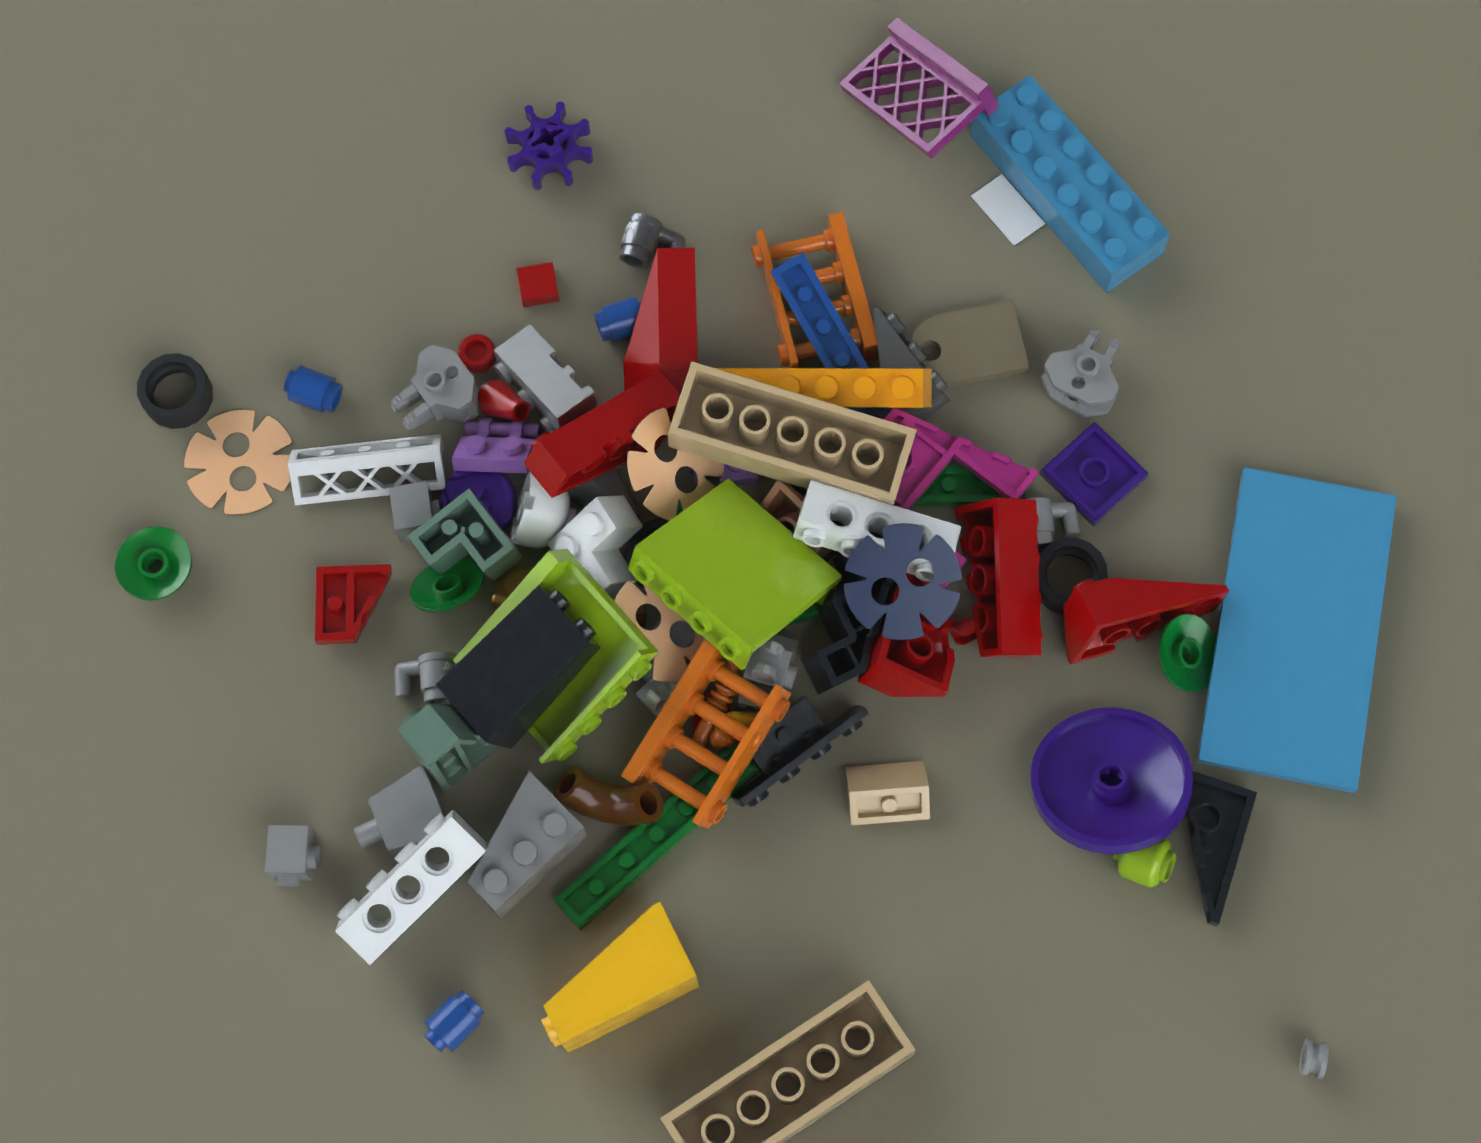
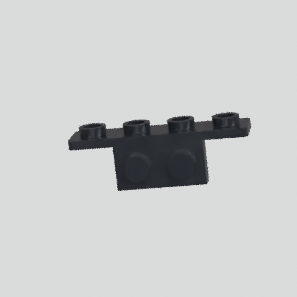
[731,696,869,807]

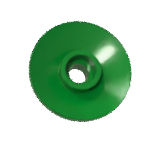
[115,526,192,601]
[410,558,485,612]
[1158,614,1216,692]

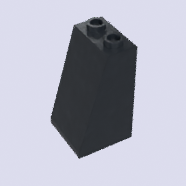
[435,585,601,749]

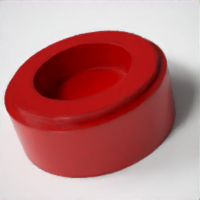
[458,334,496,374]

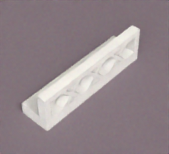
[287,434,446,506]

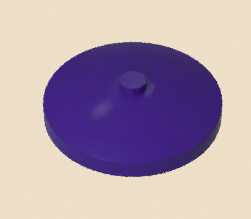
[1031,708,1193,854]

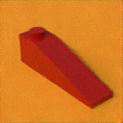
[623,247,699,394]
[857,573,955,697]
[1064,578,1230,665]

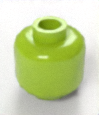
[1113,838,1176,888]

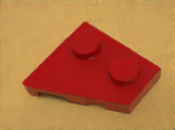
[315,564,393,645]

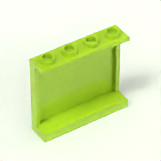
[627,478,842,670]
[453,549,659,764]

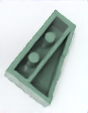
[397,704,501,793]

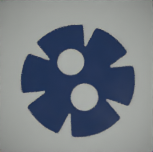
[844,523,962,640]

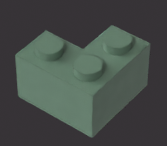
[408,489,524,581]

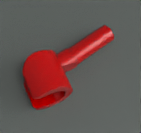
[950,617,977,645]

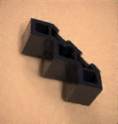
[801,535,894,695]

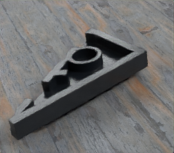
[1186,771,1257,927]

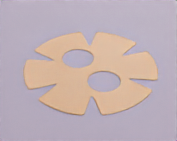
[627,408,724,520]
[184,410,292,514]
[615,581,711,682]

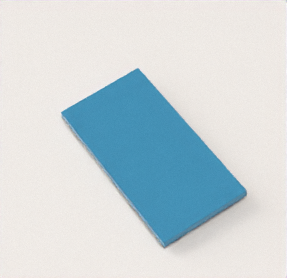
[1197,467,1397,794]

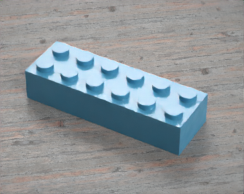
[970,75,1170,293]

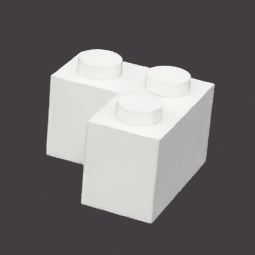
[547,495,643,601]

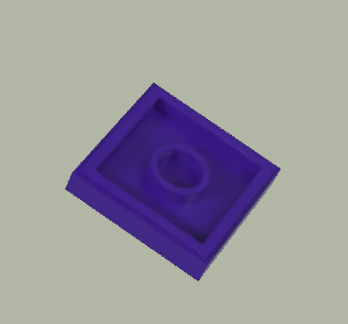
[1040,422,1149,527]

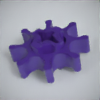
[504,102,593,190]

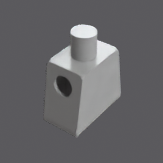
[354,765,446,857]

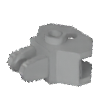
[1041,328,1122,417]
[390,345,479,430]
[738,634,798,709]

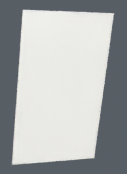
[971,174,1045,246]

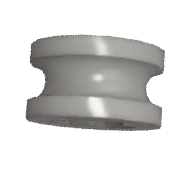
[1299,1039,1329,1079]

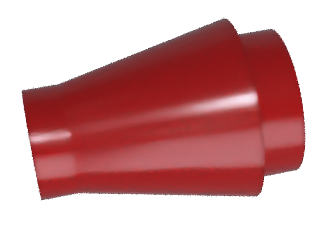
[477,380,530,422]

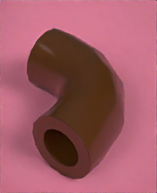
[553,766,664,826]

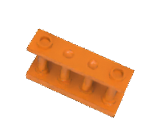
[751,212,878,368]
[621,640,791,829]

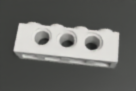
[793,480,961,584]
[335,810,487,965]

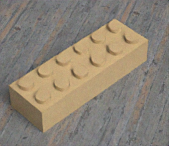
[668,361,917,505]
[660,980,915,1143]

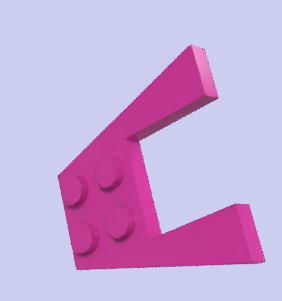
[884,408,1039,588]

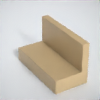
[845,761,930,826]

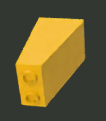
[541,902,699,1053]

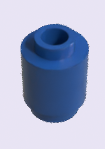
[594,296,641,343]
[284,365,343,413]
[424,990,484,1052]

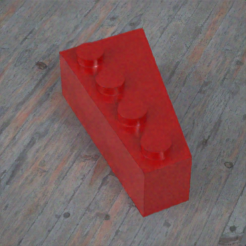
[524,371,681,498]
[954,498,1043,658]

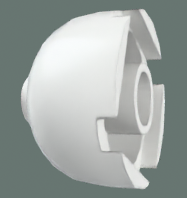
[510,471,576,548]

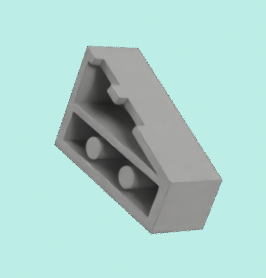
[494,324,597,433]
[468,771,587,919]

